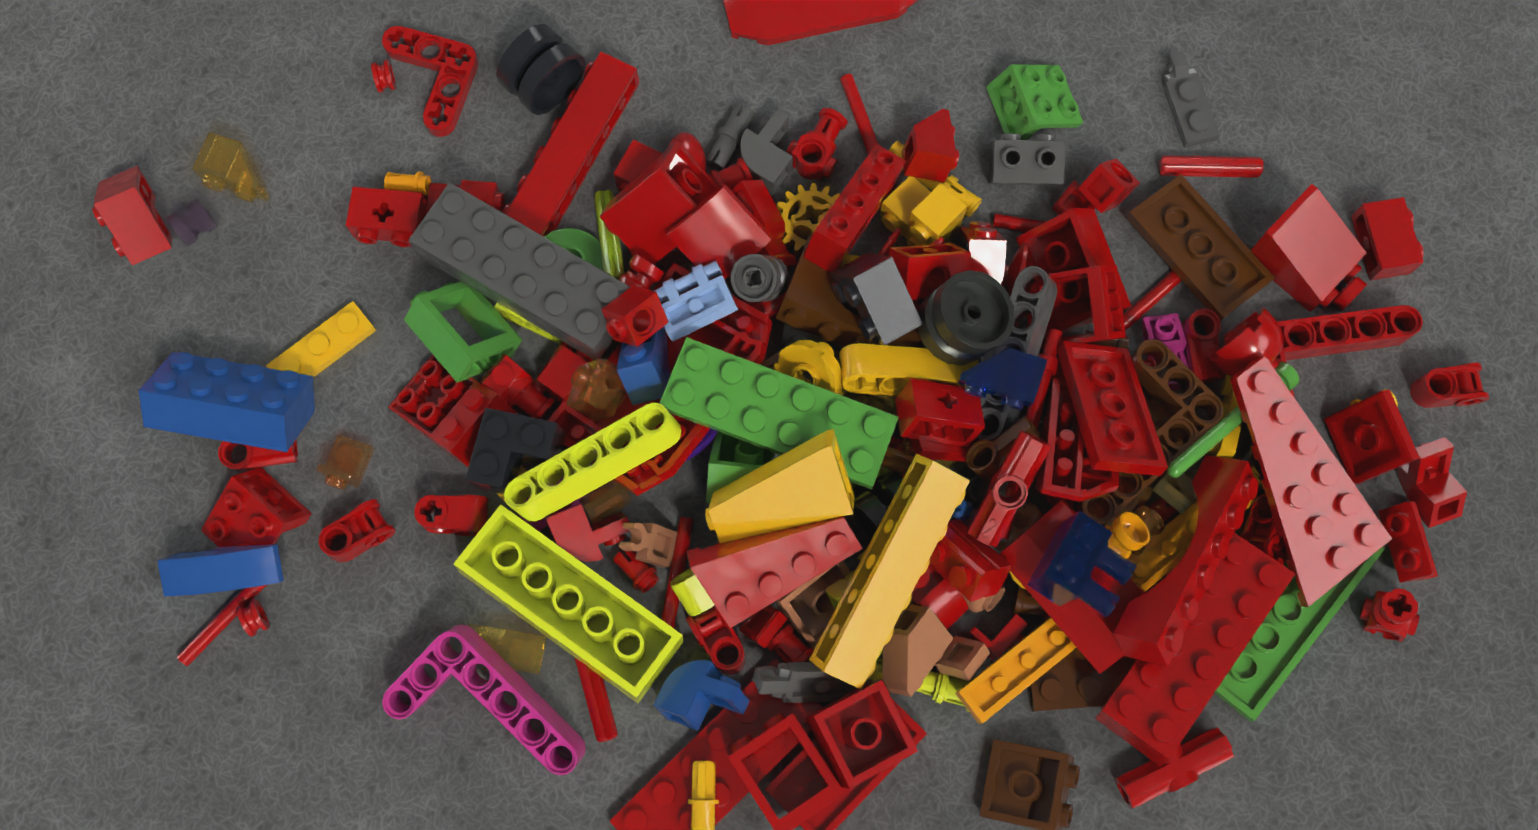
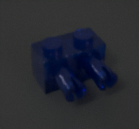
[1027,511,1137,617]

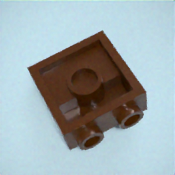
[979,739,1080,830]

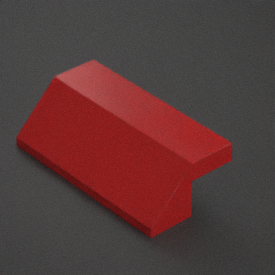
[999,499,1146,674]

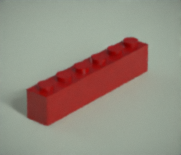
[502,51,640,237]

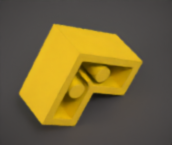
[880,176,967,246]

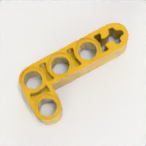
[839,343,983,396]

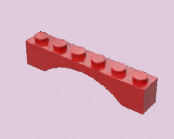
[1113,455,1258,667]

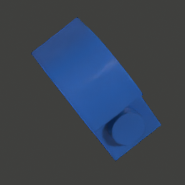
[653,660,750,731]

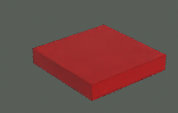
[1324,389,1420,485]

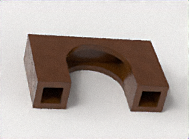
[776,235,924,348]

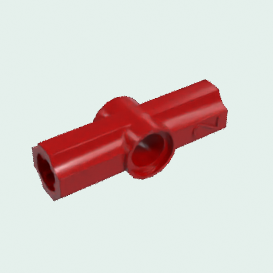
[966,430,1051,547]
[1114,727,1234,809]

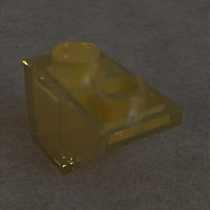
[192,132,270,202]

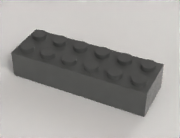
[408,182,630,362]

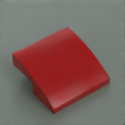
[666,184,773,280]

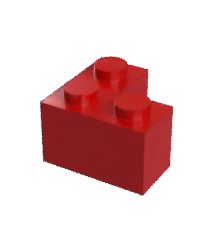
[92,165,173,265]

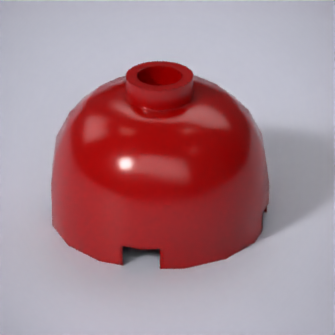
[1207,307,1284,377]

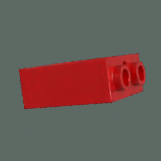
[1026,265,1126,349]
[728,712,845,830]

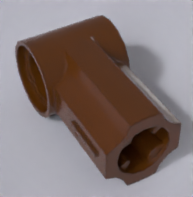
[966,416,1045,485]

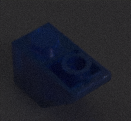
[958,348,1047,410]

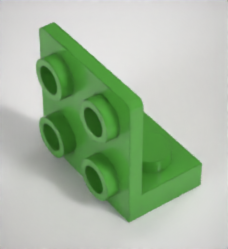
[986,64,1083,140]

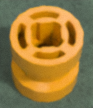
[1095,512,1150,564]

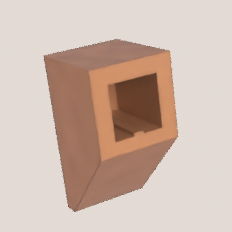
[882,604,953,697]

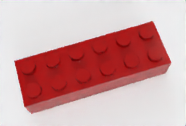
[1095,533,1295,766]

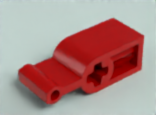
[731,180,796,269]

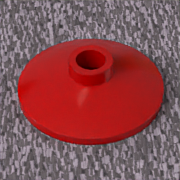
[1001,242,1028,297]

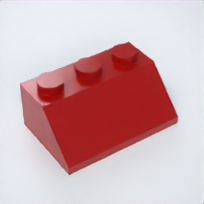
[1016,208,1131,333]

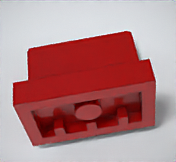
[202,467,312,547]

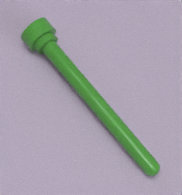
[1167,362,1299,478]

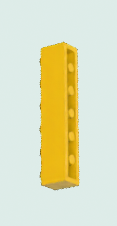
[809,454,970,689]

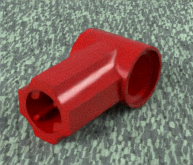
[1181,309,1225,384]
[218,440,298,471]

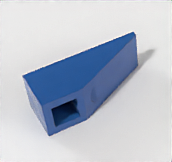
[617,303,670,405]

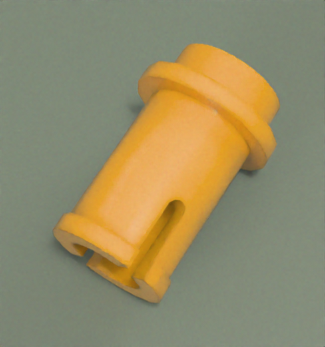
[384,171,431,196]

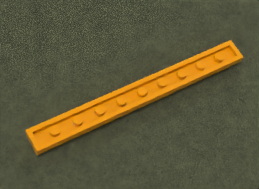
[955,494,1259,724]

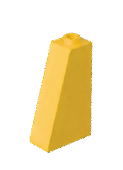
[705,429,854,543]

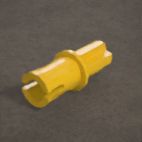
[688,761,719,830]

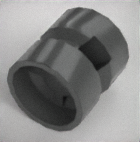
[731,254,789,302]

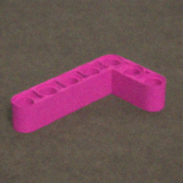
[382,624,586,775]

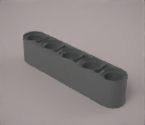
[977,266,1057,441]

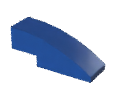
[157,544,284,597]

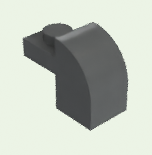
[741,108,793,196]

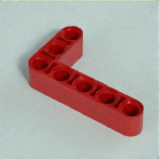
[1276,305,1423,398]

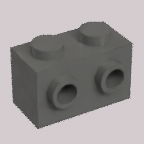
[989,134,1065,185]

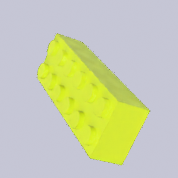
[453,504,683,704]

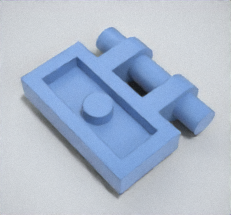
[654,261,738,342]

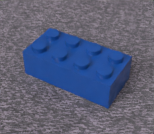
[138,352,315,452]

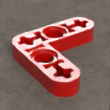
[382,26,479,137]

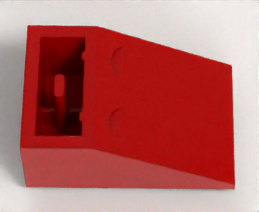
[388,354,517,468]

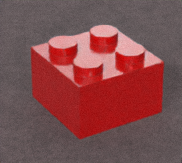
[805,680,918,789]

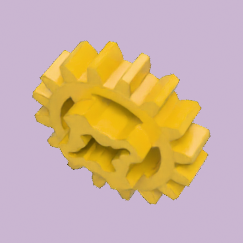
[777,183,840,257]

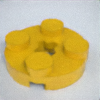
[773,340,845,395]

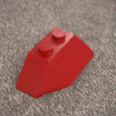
[1035,378,1119,502]

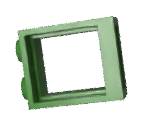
[404,282,522,383]

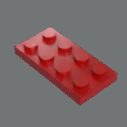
[1057,341,1168,476]
[765,679,927,830]

